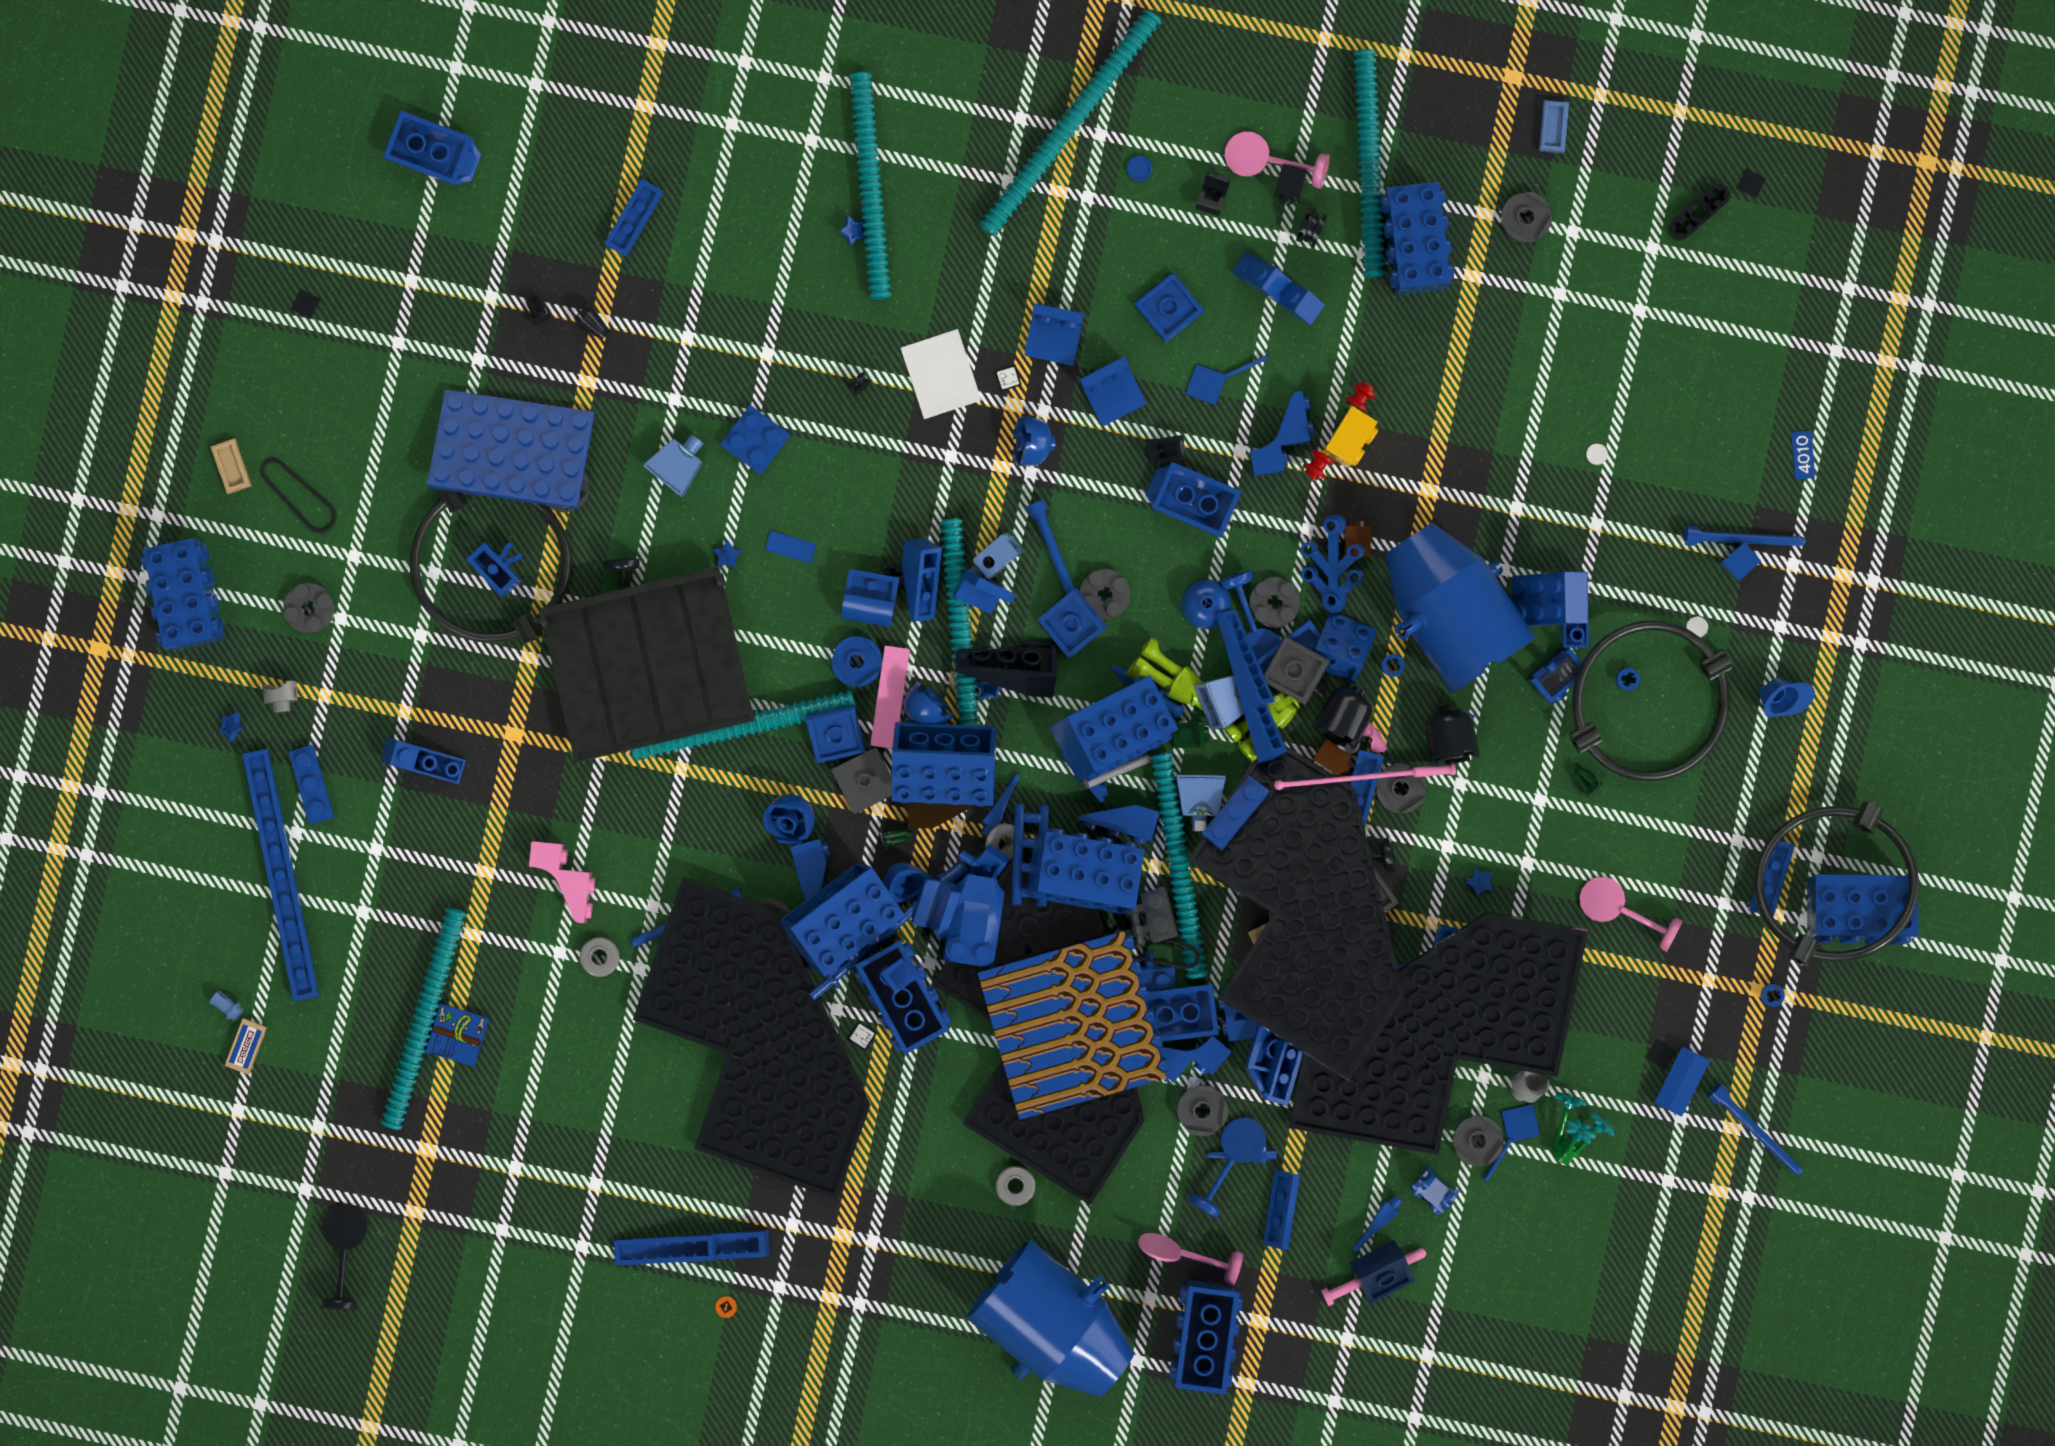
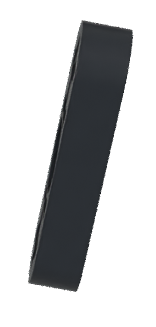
[1668,184,1730,241]

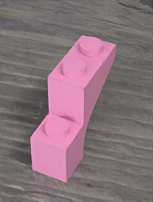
[529,841,595,923]

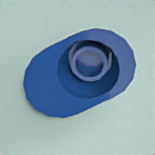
[1758,678,1815,717]

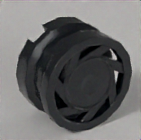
[1295,208,1327,248]

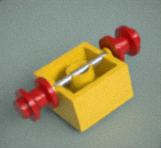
[1302,381,1378,481]

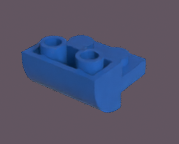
[841,569,899,627]

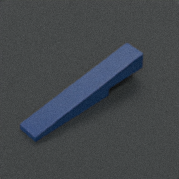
[1217,610,1287,763]
[614,1230,770,1266]

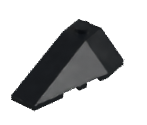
[955,640,1057,698]

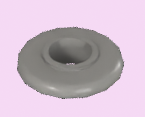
[985,823,1014,861]
[580,937,620,977]
[996,1166,1035,1206]

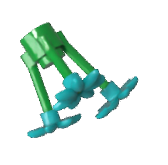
[1552,1092,1615,1165]

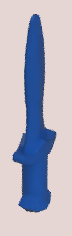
[1110,665,1184,717]

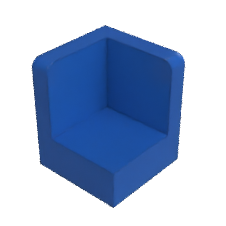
[1718,542,1761,580]
[881,958,917,994]

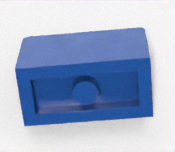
[953,569,1015,614]
[911,878,961,938]

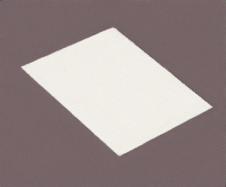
[901,329,981,419]

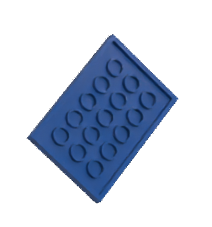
[427,389,595,510]

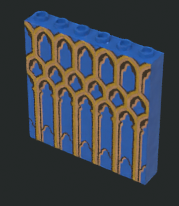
[978,930,1170,1120]

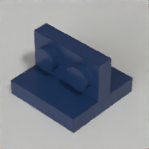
[1349,1240,1415,1304]

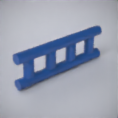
[1012,804,1049,907]

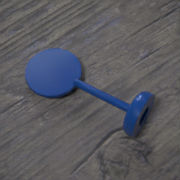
[1218,569,1280,659]
[1187,1118,1266,1219]

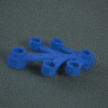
[1301,514,1364,613]

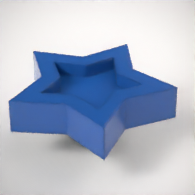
[837,216,865,246]
[713,540,742,568]
[976,681,1002,701]
[218,712,244,742]
[1465,867,1494,897]

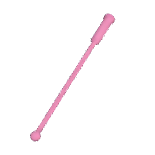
[1274,762,1456,790]

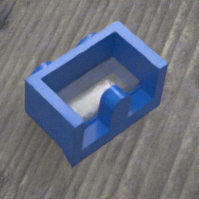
[1527,648,1582,704]

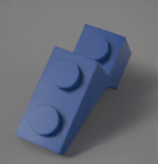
[1231,252,1325,326]
[1249,391,1314,477]
[1159,1035,1232,1083]

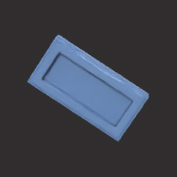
[1539,100,1569,154]

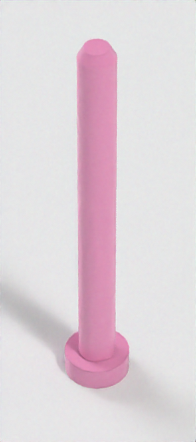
[1321,1248,1426,1306]

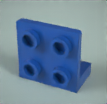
[1024,303,1084,366]
[1079,357,1146,426]
[1314,612,1376,683]

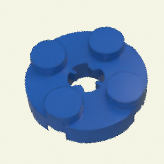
[832,637,882,687]

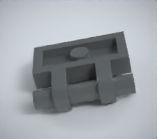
[1125,887,1178,947]

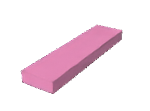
[870,646,910,749]

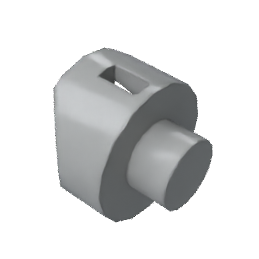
[262,681,298,713]
[1511,1070,1550,1103]

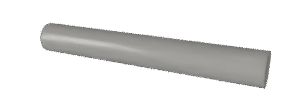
[1083,753,1151,788]

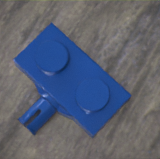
[958,844,1010,878]
[1138,950,1176,992]

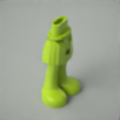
[1126,636,1203,710]
[1223,691,1301,762]

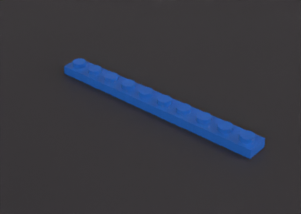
[242,749,320,1001]

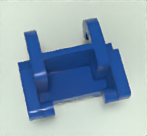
[1410,1165,1460,1215]

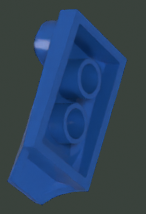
[383,111,481,185]
[1145,462,1242,538]
[944,874,1005,968]
[1145,984,1219,1042]

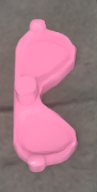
[1363,722,1387,753]

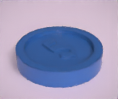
[1127,156,1152,182]

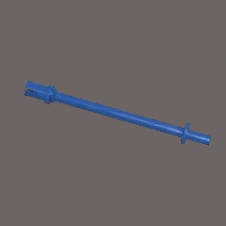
[808,859,969,1000]

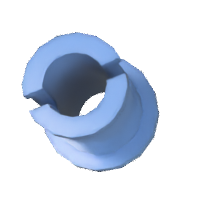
[210,990,243,1021]

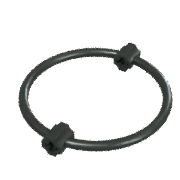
[409,489,571,645]
[1569,620,1732,781]
[1754,801,1919,967]

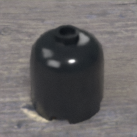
[1311,686,1374,750]
[1426,705,1480,765]

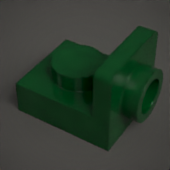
[1173,722,1209,748]

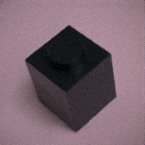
[1274,164,1307,205]

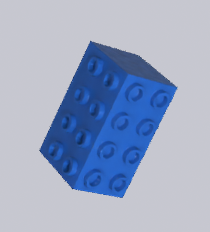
[1380,182,1454,295]
[141,538,225,651]
[1050,675,1179,782]
[892,722,997,806]
[1026,828,1144,914]
[778,861,905,977]
[1807,874,1918,945]
[854,939,952,1055]
[1169,1280,1243,1395]

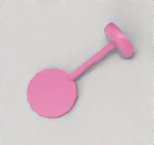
[1225,132,1330,189]
[1580,877,1683,952]
[1138,1233,1243,1287]

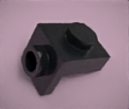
[1195,172,1231,216]
[1145,435,1186,465]

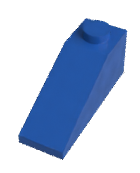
[901,538,942,622]
[790,839,830,901]

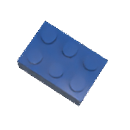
[1512,572,1588,627]

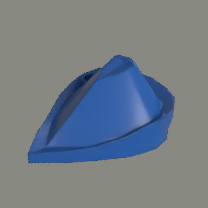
[884,863,935,903]

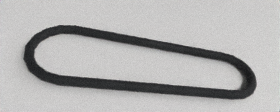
[260,458,337,533]
[1111,925,1200,969]

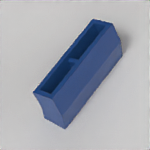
[1654,1047,1710,1117]

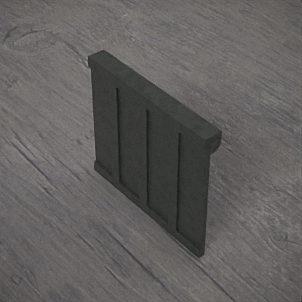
[538,567,755,763]

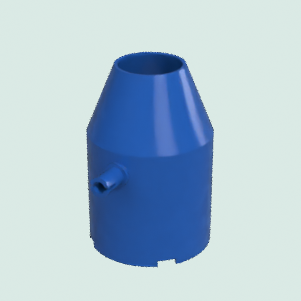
[1385,523,1535,693]
[966,1239,1134,1397]

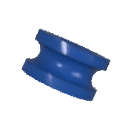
[1381,654,1405,677]
[1616,668,1640,691]
[1760,984,1785,1007]

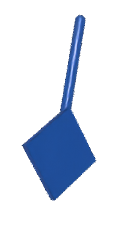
[1186,355,1268,406]
[1484,1104,1540,1182]

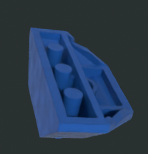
[1245,1025,1303,1106]

